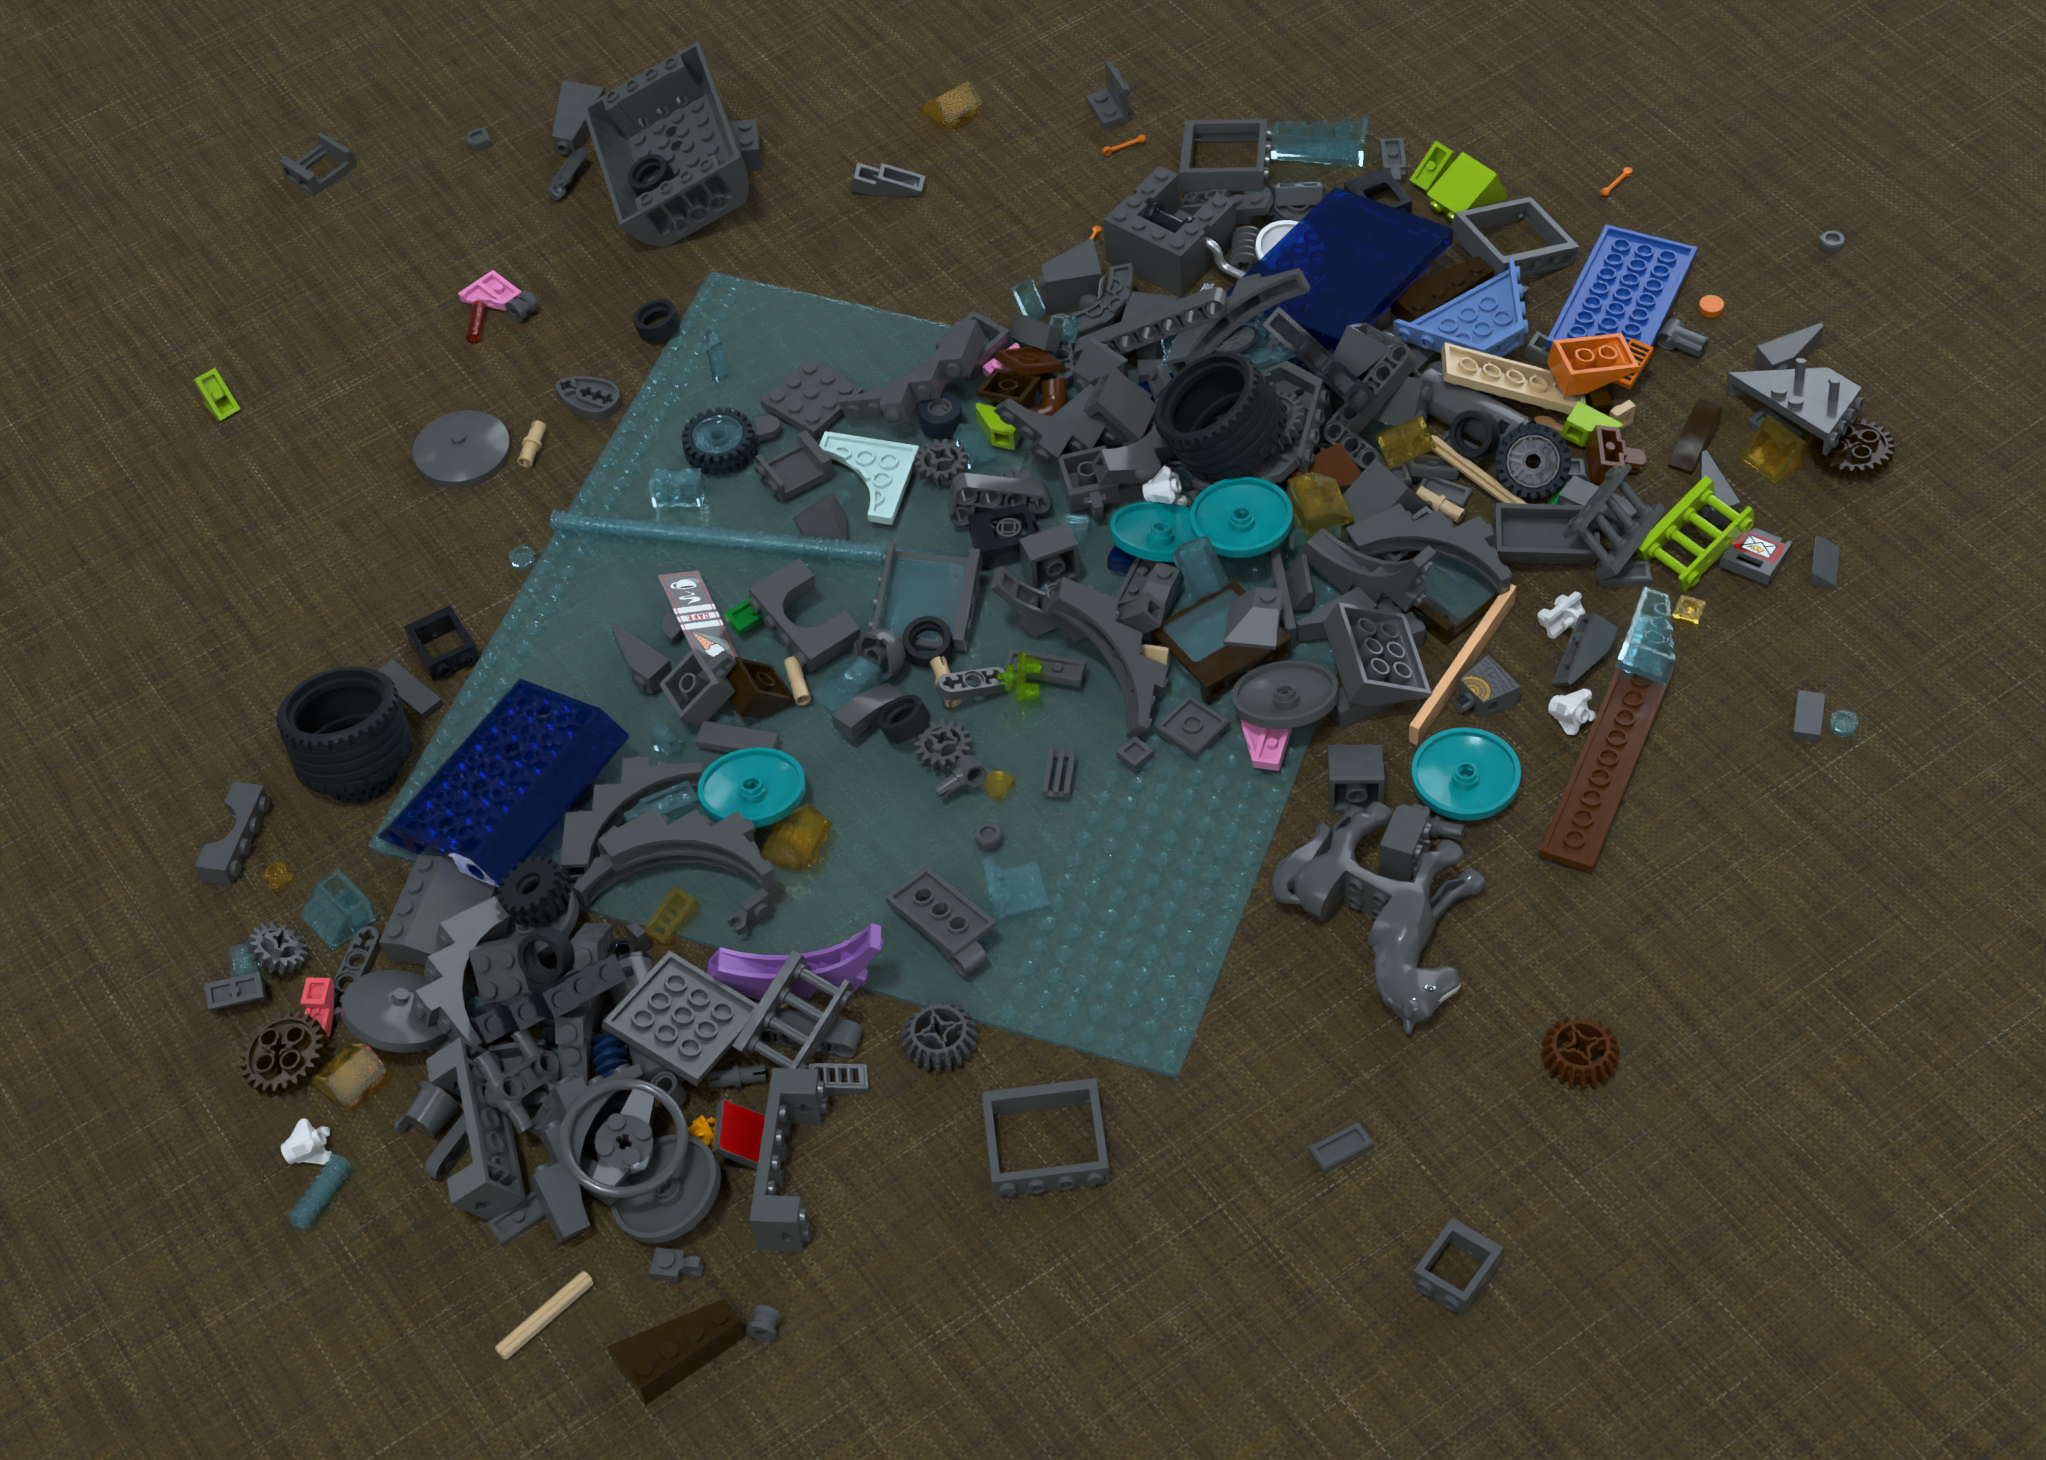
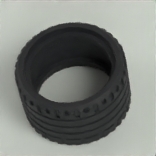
[1154,351,1286,481]
[276,666,413,795]

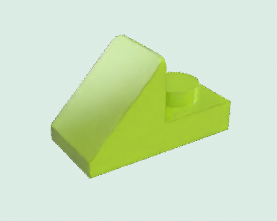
[1410,141,1454,192]
[193,368,240,421]

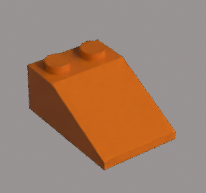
[1547,333,1640,396]

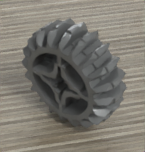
[901,999,978,1073]

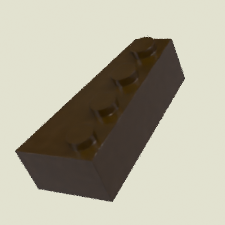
[1388,256,1495,322]
[607,1299,746,1406]

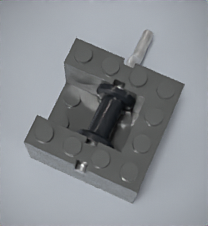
[1103,166,1250,298]

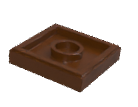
[995,346,1063,376]

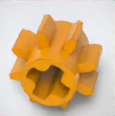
[688,1115,716,1151]

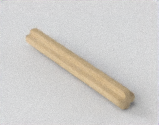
[1426,435,1527,504]

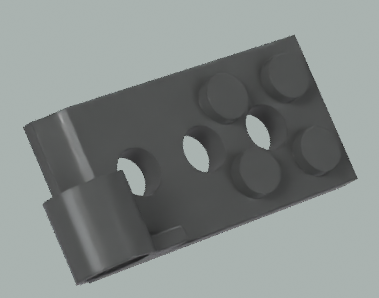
[885,866,997,977]

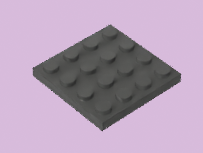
[602,950,758,1086]

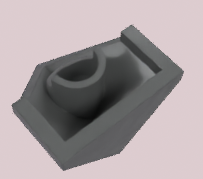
[793,492,849,547]

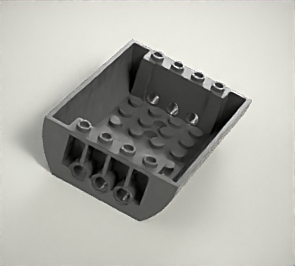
[582,41,749,248]

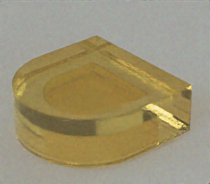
[983,770,1016,801]

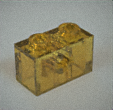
[1375,415,1436,468]

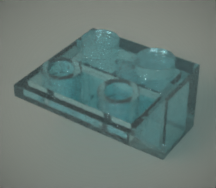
[300,869,376,950]

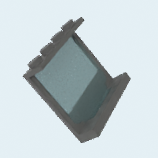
[869,541,983,652]

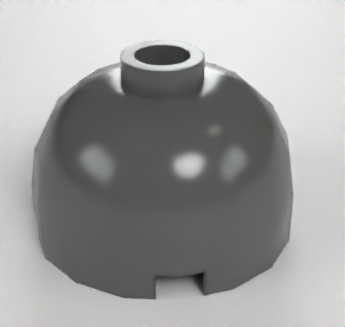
[854,628,905,682]

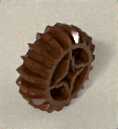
[1541,1014,1620,1090]

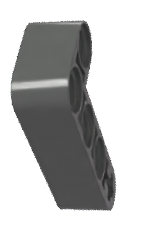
[947,473,1051,526]

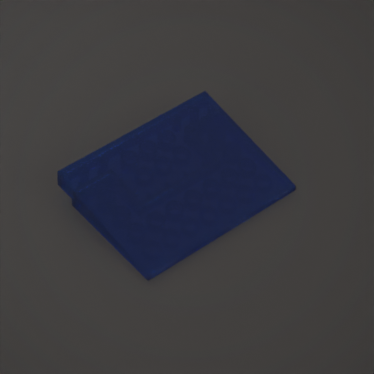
[1226,187,1454,350]

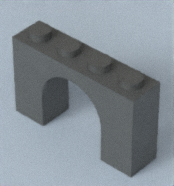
[748,558,861,673]

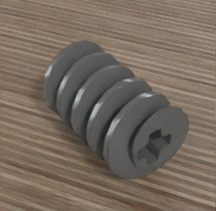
[1229,226,1260,275]

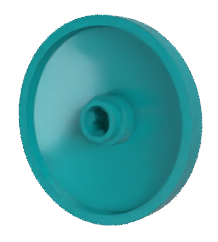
[1190,477,1293,558]
[1109,501,1207,562]
[1411,727,1521,820]
[698,747,806,828]

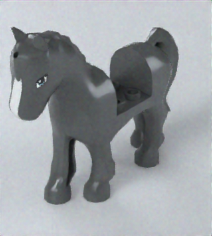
[1271,802,1487,1034]

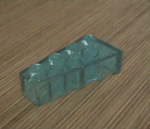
[1271,117,1369,167]
[1615,586,1676,685]

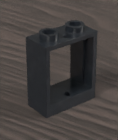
[404,605,480,682]

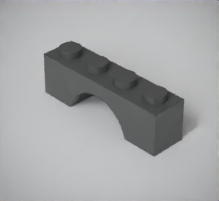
[195,781,270,886]

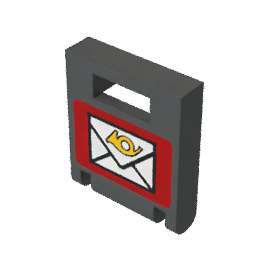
[1720,527,1793,585]

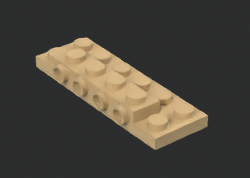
[1441,343,1586,415]

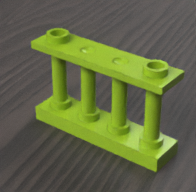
[1636,475,1754,592]

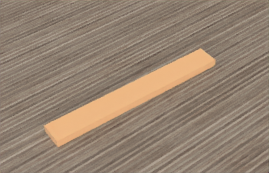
[1409,584,1517,745]

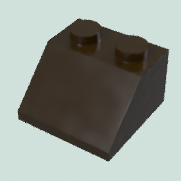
[976,368,1041,409]
[726,657,795,719]

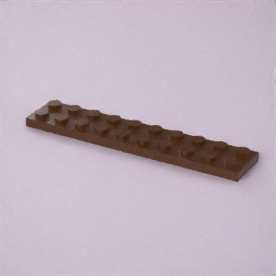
[1539,651,1675,873]

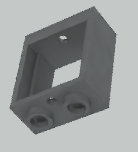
[935,311,1011,381]
[1412,1218,1504,1315]

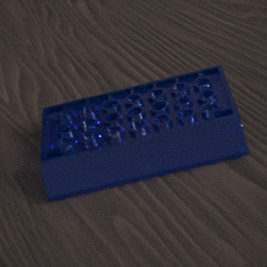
[378,679,629,888]

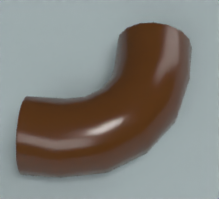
[1029,377,1067,416]

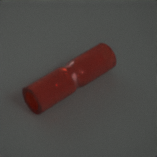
[466,300,486,344]

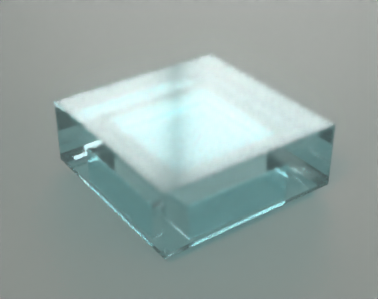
[1063,514,1090,540]

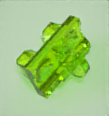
[998,653,1041,704]

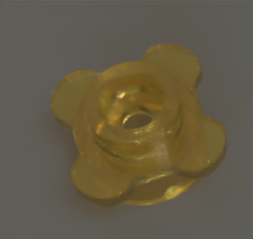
[262,862,294,890]

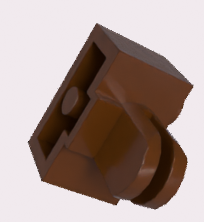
[1586,425,1646,484]

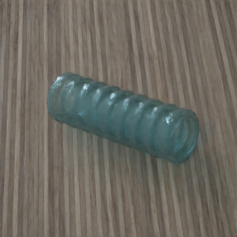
[287,1154,353,1230]

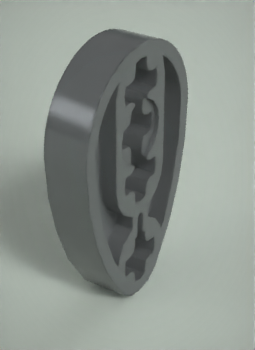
[555,376,621,420]

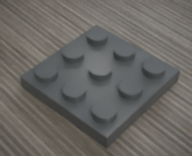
[760,358,863,438]

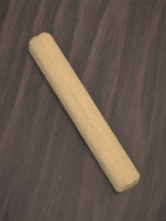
[495,1271,593,1360]

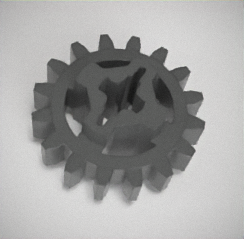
[915,439,969,486]
[914,719,972,772]
[246,923,308,975]

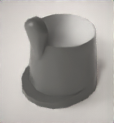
[394,1081,460,1138]

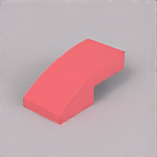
[300,977,334,1038]

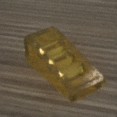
[643,886,700,945]

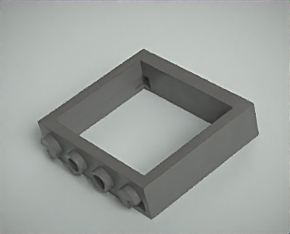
[1179,119,1272,192]
[1449,197,1579,277]
[982,1078,1110,1197]

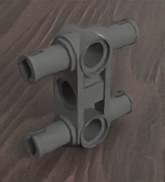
[473,1028,560,1134]

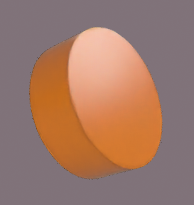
[1699,295,1724,318]

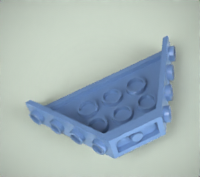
[1394,257,1528,357]

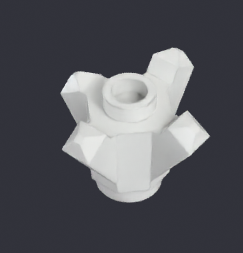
[1142,466,1188,506]
[1548,689,1596,735]
[281,1118,334,1165]

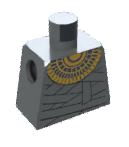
[1453,655,1521,718]

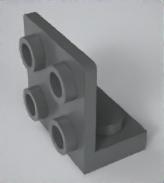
[1086,61,1131,130]

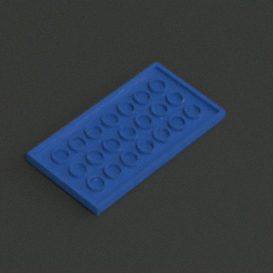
[1546,225,1698,349]

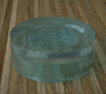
[509,546,535,570]
[1830,710,1858,737]

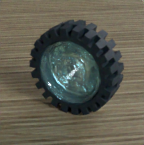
[682,407,756,475]

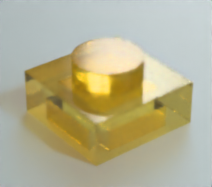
[1672,595,1706,627]

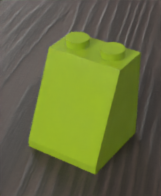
[1426,152,1508,222]

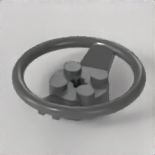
[559,1078,688,1199]

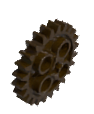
[1810,417,1895,480]
[239,1011,329,1097]

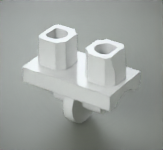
[1537,591,1586,639]

